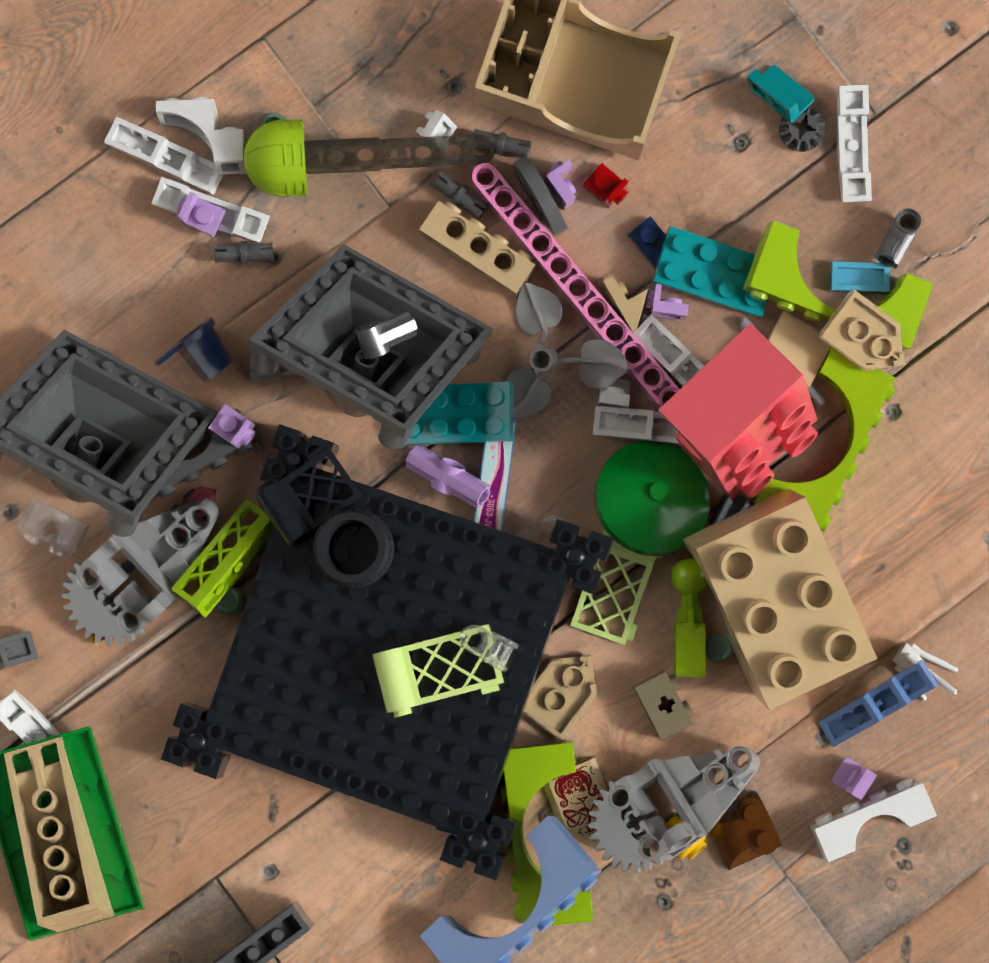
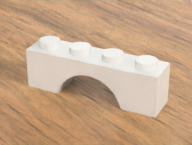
[810,778,937,862]

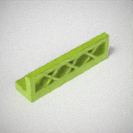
[171,499,274,618]

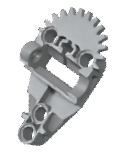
[61,498,219,646]
[588,746,760,873]

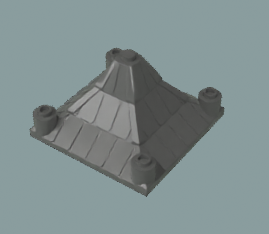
[247,244,493,450]
[0,330,217,537]

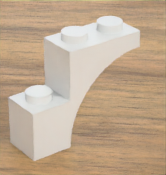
[156,97,247,175]

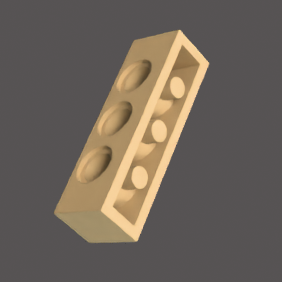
[419,201,535,298]

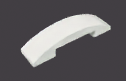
[837,85,872,203]
[151,177,270,244]
[0,689,60,744]

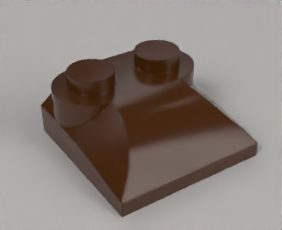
[710,791,782,870]

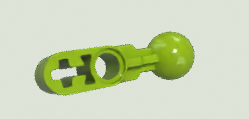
[671,558,707,678]

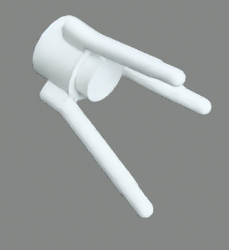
[892,642,958,701]

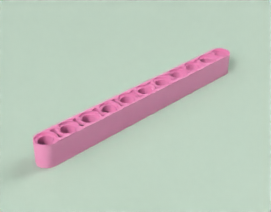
[472,163,680,409]

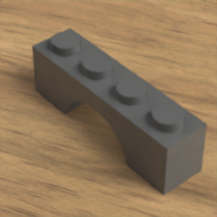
[154,408,257,498]

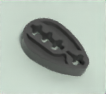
[512,156,568,236]

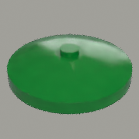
[594,441,710,556]

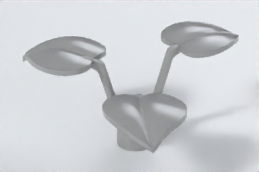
[505,283,628,418]

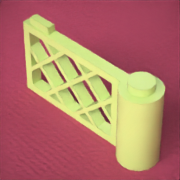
[570,528,663,645]
[372,624,504,718]

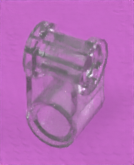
[459,625,519,672]

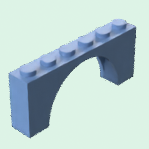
[420,816,602,963]

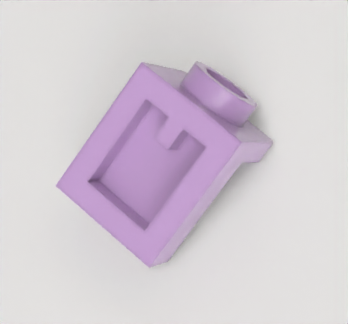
[545,160,576,210]
[177,192,226,237]
[646,283,689,321]
[208,404,255,449]
[831,757,877,800]

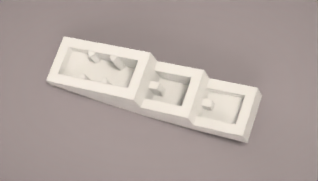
[104,117,224,195]
[633,314,704,387]
[593,405,680,445]

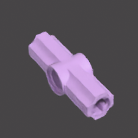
[405,445,491,509]

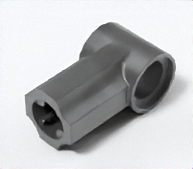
[874,208,922,268]
[355,311,417,359]

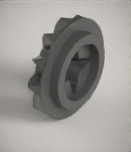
[779,107,825,152]

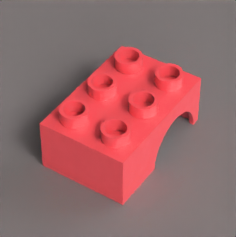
[658,323,818,500]

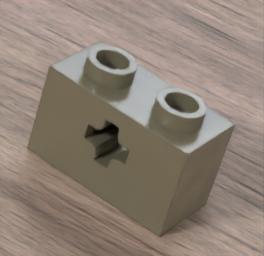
[633,671,694,741]

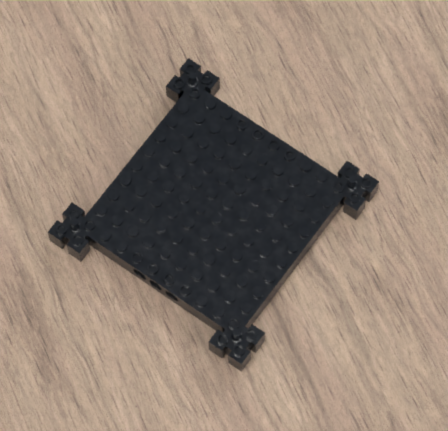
[161,424,614,881]

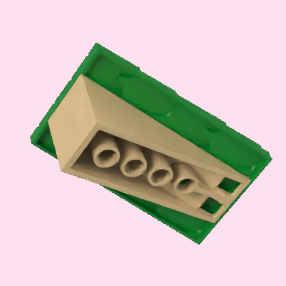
[0,726,145,941]

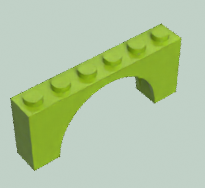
[743,220,934,351]
[752,347,896,532]
[501,741,594,926]

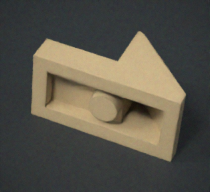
[601,276,648,333]

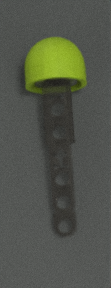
[244,119,495,197]

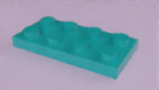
[652,226,767,318]
[407,382,513,445]

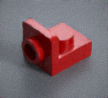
[583,163,629,208]

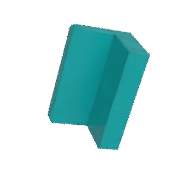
[747,65,814,124]

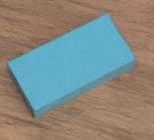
[830,261,890,294]

